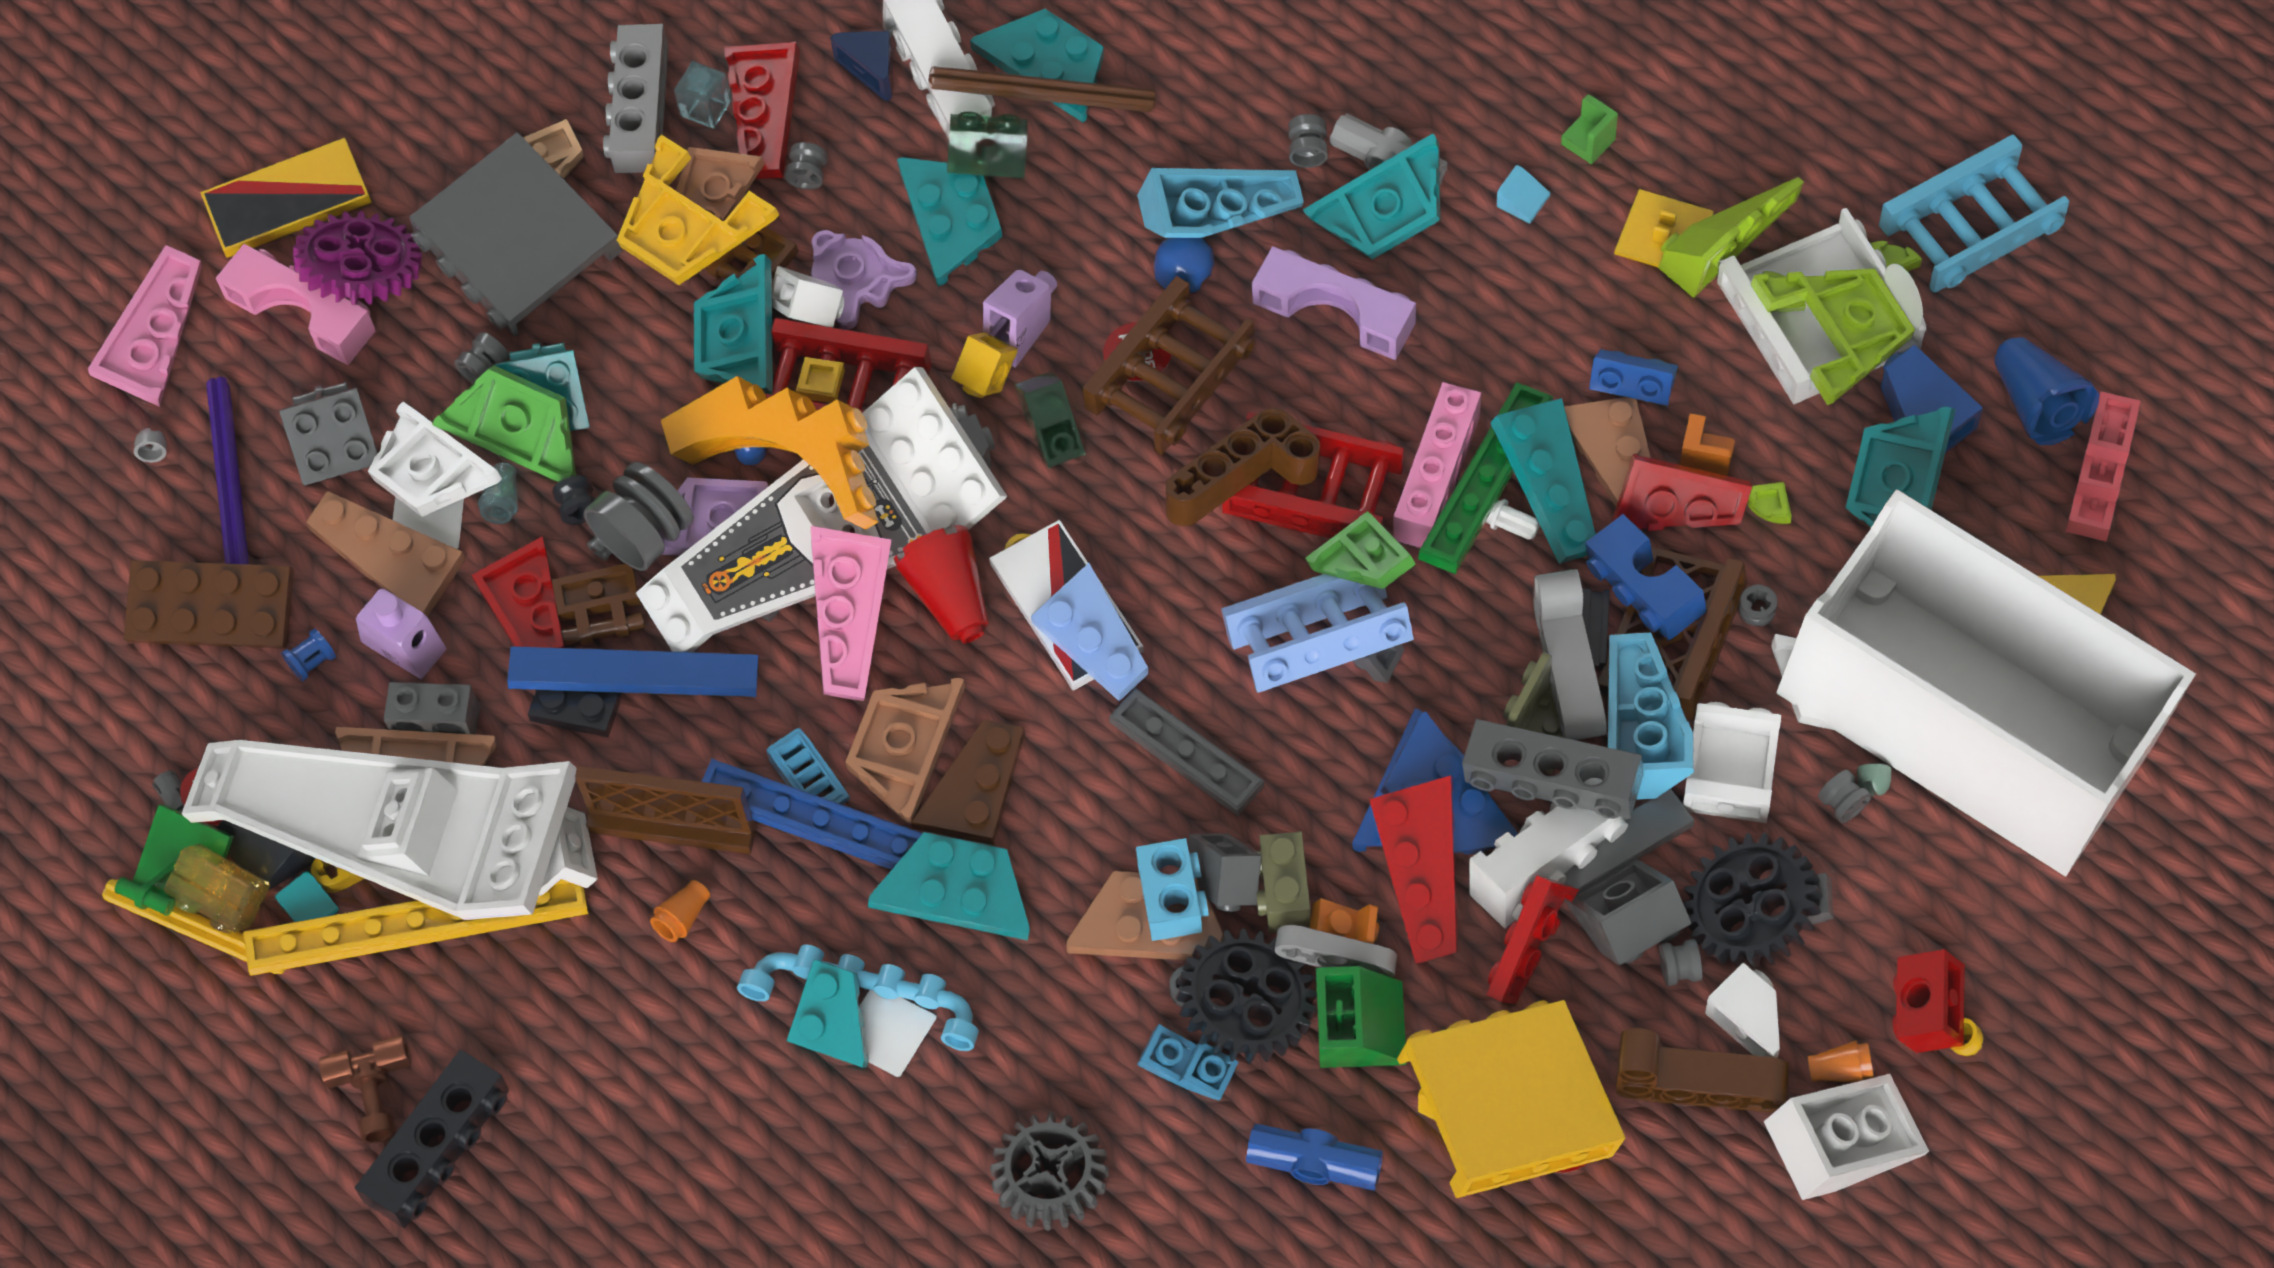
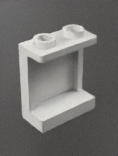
[1683,702,1781,823]

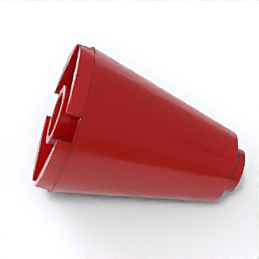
[893,525,989,644]

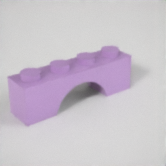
[1252,246,1416,360]

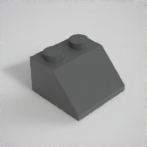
[1565,858,1692,965]

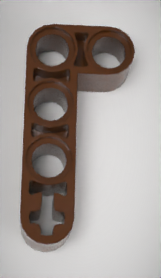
[1165,408,1320,526]
[1615,1028,1789,1112]

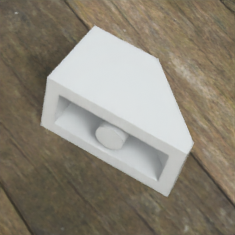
[772,266,844,328]
[1705,963,1780,1058]

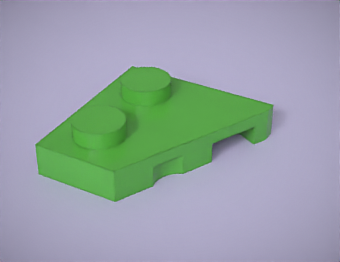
[1305,511,1416,589]

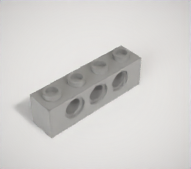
[603,24,669,173]

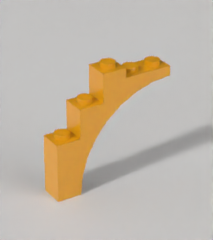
[661,376,878,530]

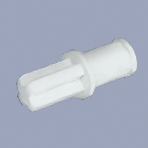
[1486,499,1540,540]

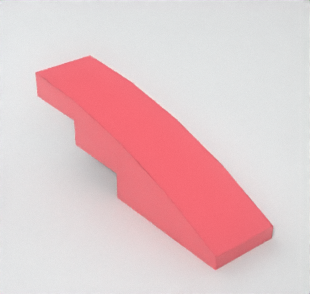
[2066,391,2141,542]

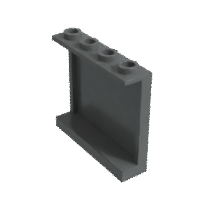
[409,132,622,338]

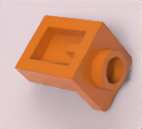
[1310,898,1379,944]

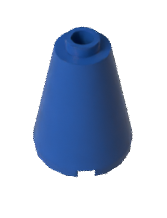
[1994,337,2100,446]

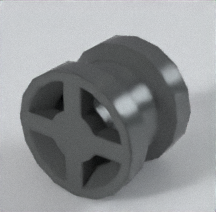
[785,142,828,190]
[1817,770,1872,823]
[1659,939,1702,986]

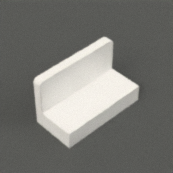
[539,807,598,896]

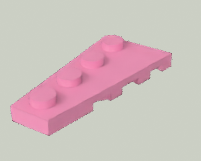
[88,245,202,407]
[810,526,891,701]

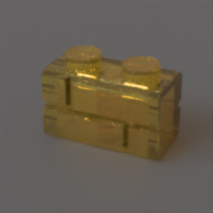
[164,844,270,933]

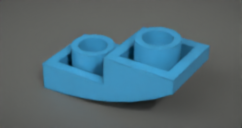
[1137,1024,1239,1101]

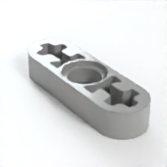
[1275,925,1397,978]

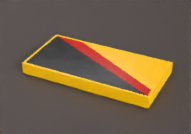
[200,138,372,258]

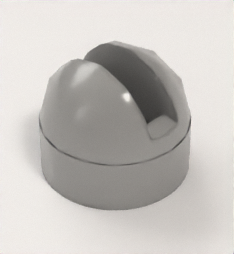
[134,428,167,463]

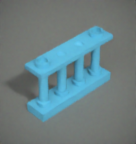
[1879,134,2069,294]

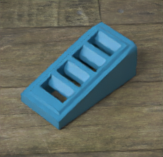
[766,728,850,805]

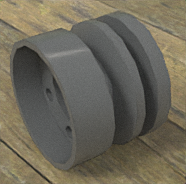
[584,462,694,571]

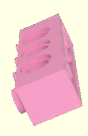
[1393,382,1481,548]

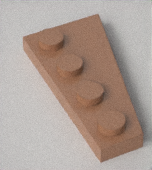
[306,491,466,617]

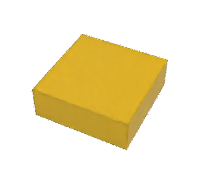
[796,357,845,403]

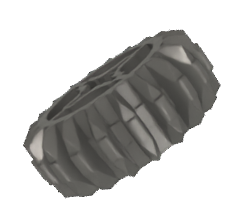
[990,1111,1109,1231]

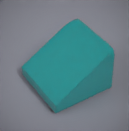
[275,871,339,922]

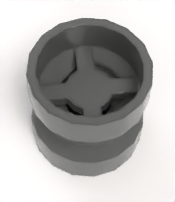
[1288,114,1328,168]
[454,332,510,384]

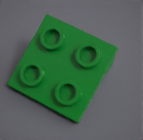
[115,804,234,916]

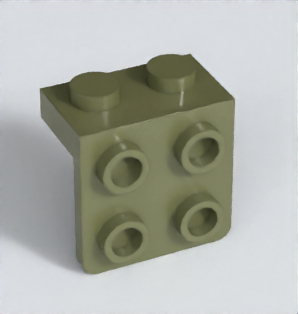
[1503,652,1562,774]

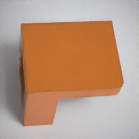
[1680,413,1735,476]

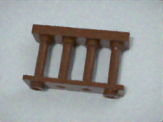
[1082,276,1256,455]

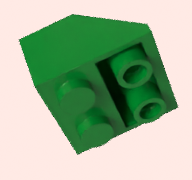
[1316,966,1407,1068]

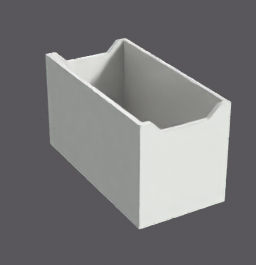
[1776,489,2196,877]

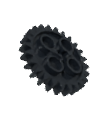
[1683,833,1823,969]
[1176,928,1317,1064]

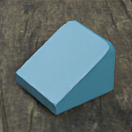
[1497,165,1550,224]

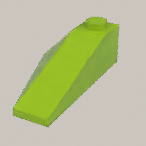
[1659,177,1804,298]

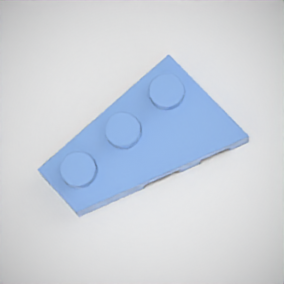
[1031,563,1148,701]

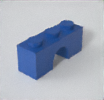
[1585,514,1707,641]

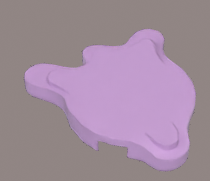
[811,230,917,330]

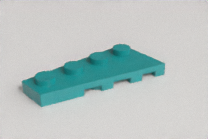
[1490,398,1596,564]

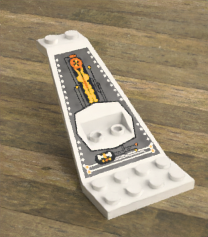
[636,367,1008,653]

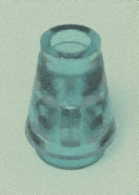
[478,463,518,524]

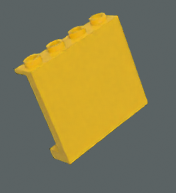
[1397,1000,1625,1198]

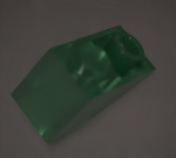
[1015,371,1085,468]

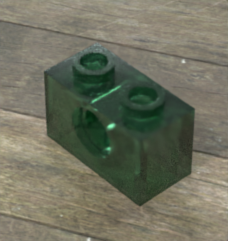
[947,111,1028,178]

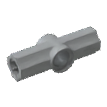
[1330,113,1447,184]

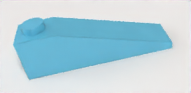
[1137,168,1304,238]
[1608,632,1694,800]

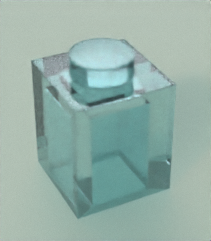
[674,61,732,129]

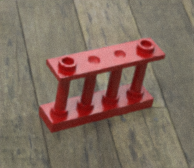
[765,318,932,413]
[1222,412,1404,539]

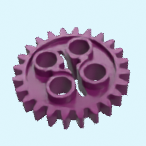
[293,211,422,305]

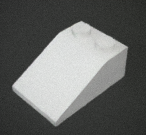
[1764,1074,1929,1200]

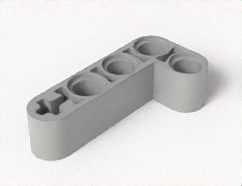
[1533,569,1607,740]

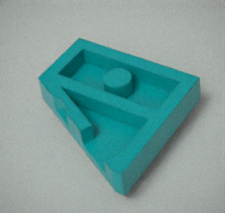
[787,959,869,1068]

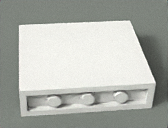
[1717,208,1926,404]

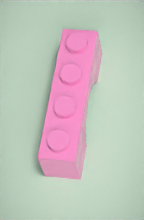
[216,244,376,365]

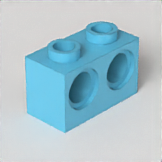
[1136,838,1209,941]

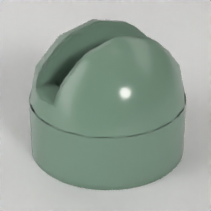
[1857,764,1891,796]

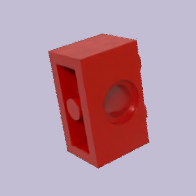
[1892,949,1965,1053]

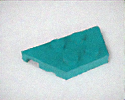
[970,9,1104,123]
[1303,133,1440,260]
[897,157,1002,287]
[694,254,773,394]
[1845,407,1956,528]
[868,832,1030,941]

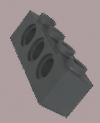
[1462,719,1644,819]

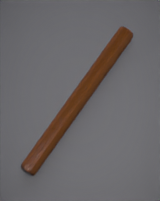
[928,66,1156,112]

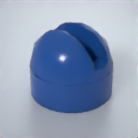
[734,447,767,465]

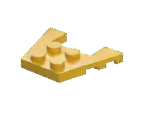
[616,134,779,285]

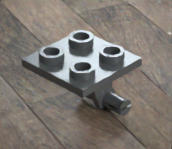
[279,381,378,486]

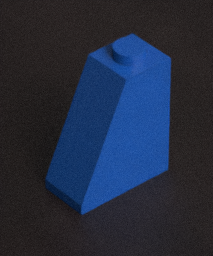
[1881,344,1983,452]

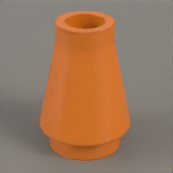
[650,880,710,942]
[1808,1040,1874,1083]

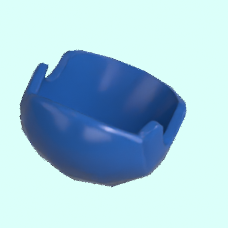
[1154,238,1214,293]

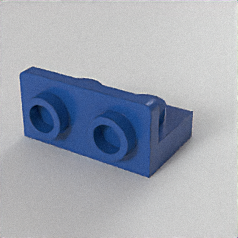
[1589,349,1678,406]

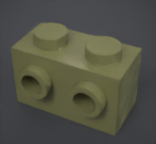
[1255,831,1311,934]

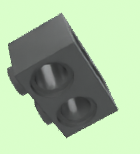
[384,682,480,735]

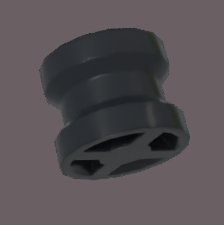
[552,475,596,525]

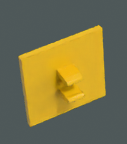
[1614,189,1714,268]

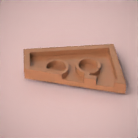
[676,147,765,221]
[1564,397,1651,506]

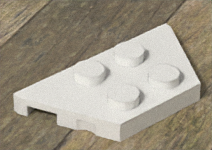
[368,402,502,517]

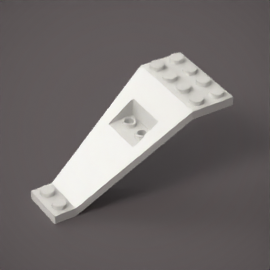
[182,740,577,920]

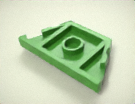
[432,365,576,482]

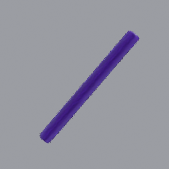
[206,376,249,565]

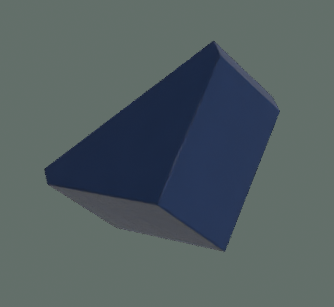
[830,31,893,102]

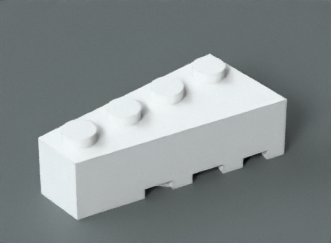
[883,0,995,141]
[1469,778,1628,929]

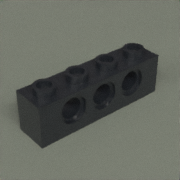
[354,1049,509,1229]

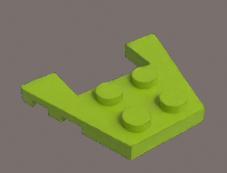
[1751,269,1915,405]

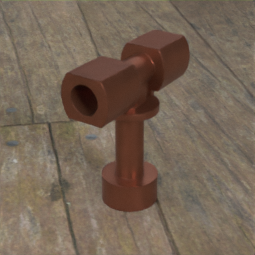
[319,1035,412,1144]

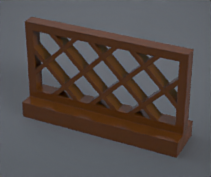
[1598,547,1747,721]
[575,766,758,854]

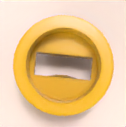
[1951,1018,1983,1056]

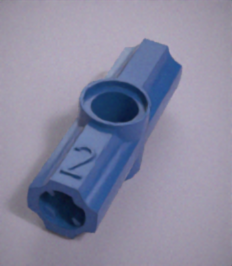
[1246,1123,1383,1191]

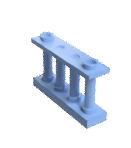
[1221,574,1414,693]

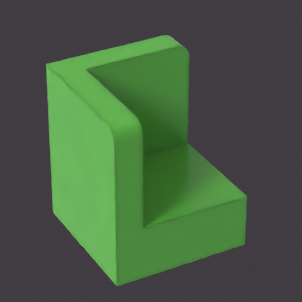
[1561,94,1618,165]

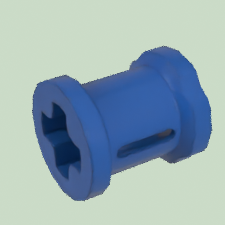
[281,628,336,682]

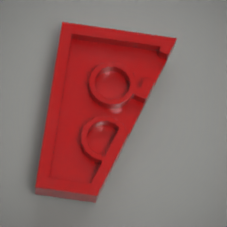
[471,536,565,648]
[1486,875,1579,1005]

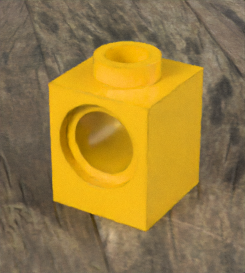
[951,332,1018,398]

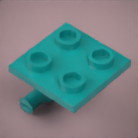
[495,342,590,431]

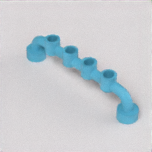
[737,945,979,1051]

